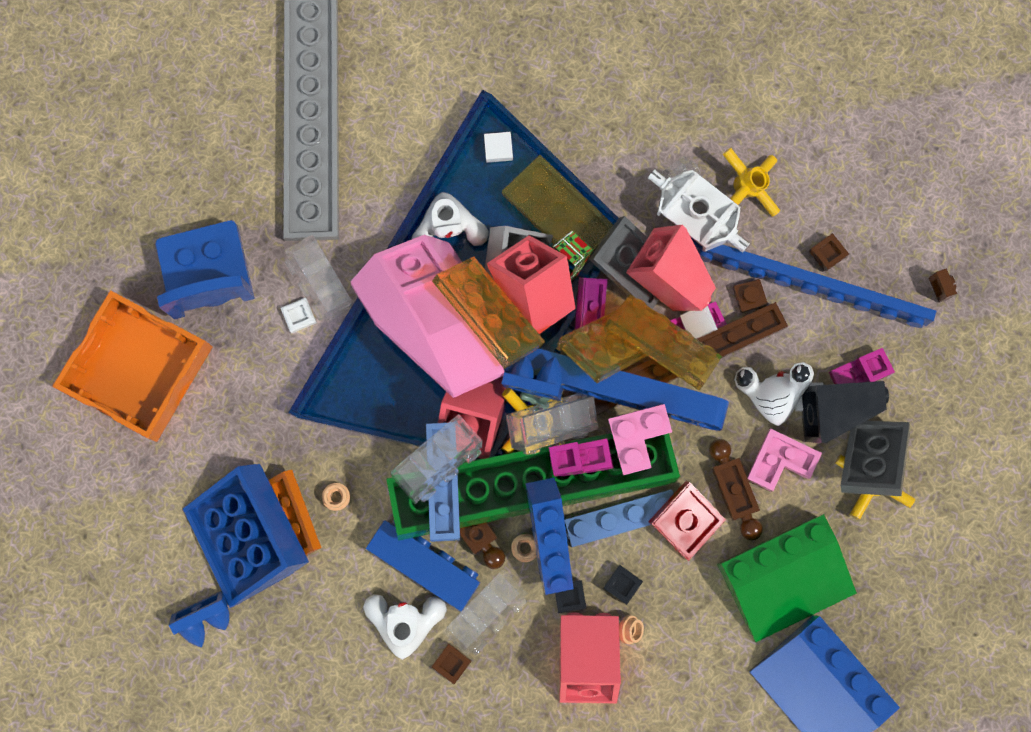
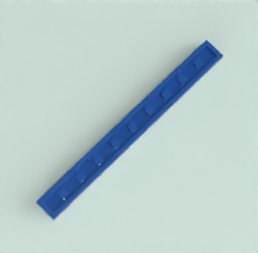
[691,238,936,328]

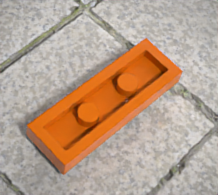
[268,470,321,556]

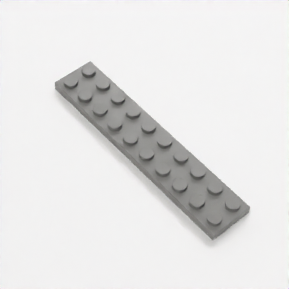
[283,0,339,241]

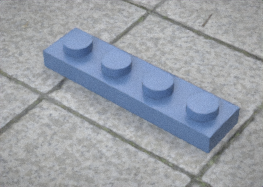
[426,422,460,542]
[564,490,673,547]

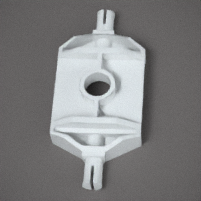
[648,170,750,253]

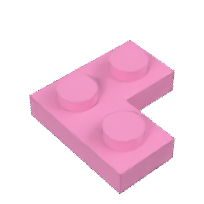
[608,404,672,475]
[747,429,822,492]

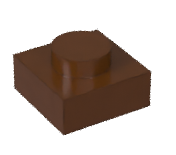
[809,233,849,272]
[928,268,957,303]
[733,279,768,313]
[432,643,472,685]

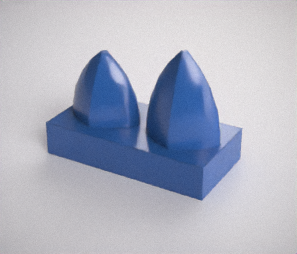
[501,356,563,401]
[168,591,229,647]

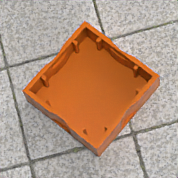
[52,290,213,442]

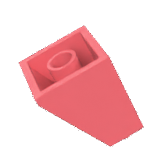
[626,225,716,311]
[487,235,576,337]
[438,376,507,459]
[559,612,621,704]

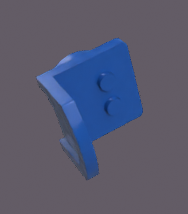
[156,220,255,319]

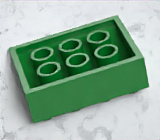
[717,514,857,643]

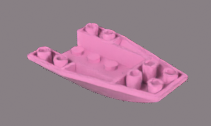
[351,234,504,398]

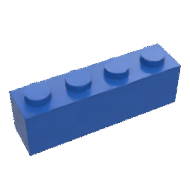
[526,478,574,595]
[366,519,481,612]

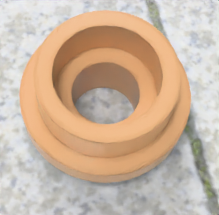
[322,483,350,511]
[511,534,537,562]
[619,615,644,644]

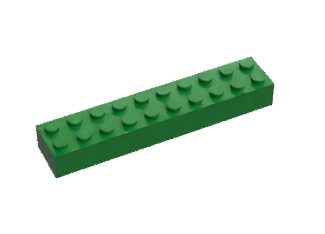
[386,433,680,541]

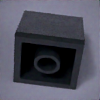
[801,381,889,443]

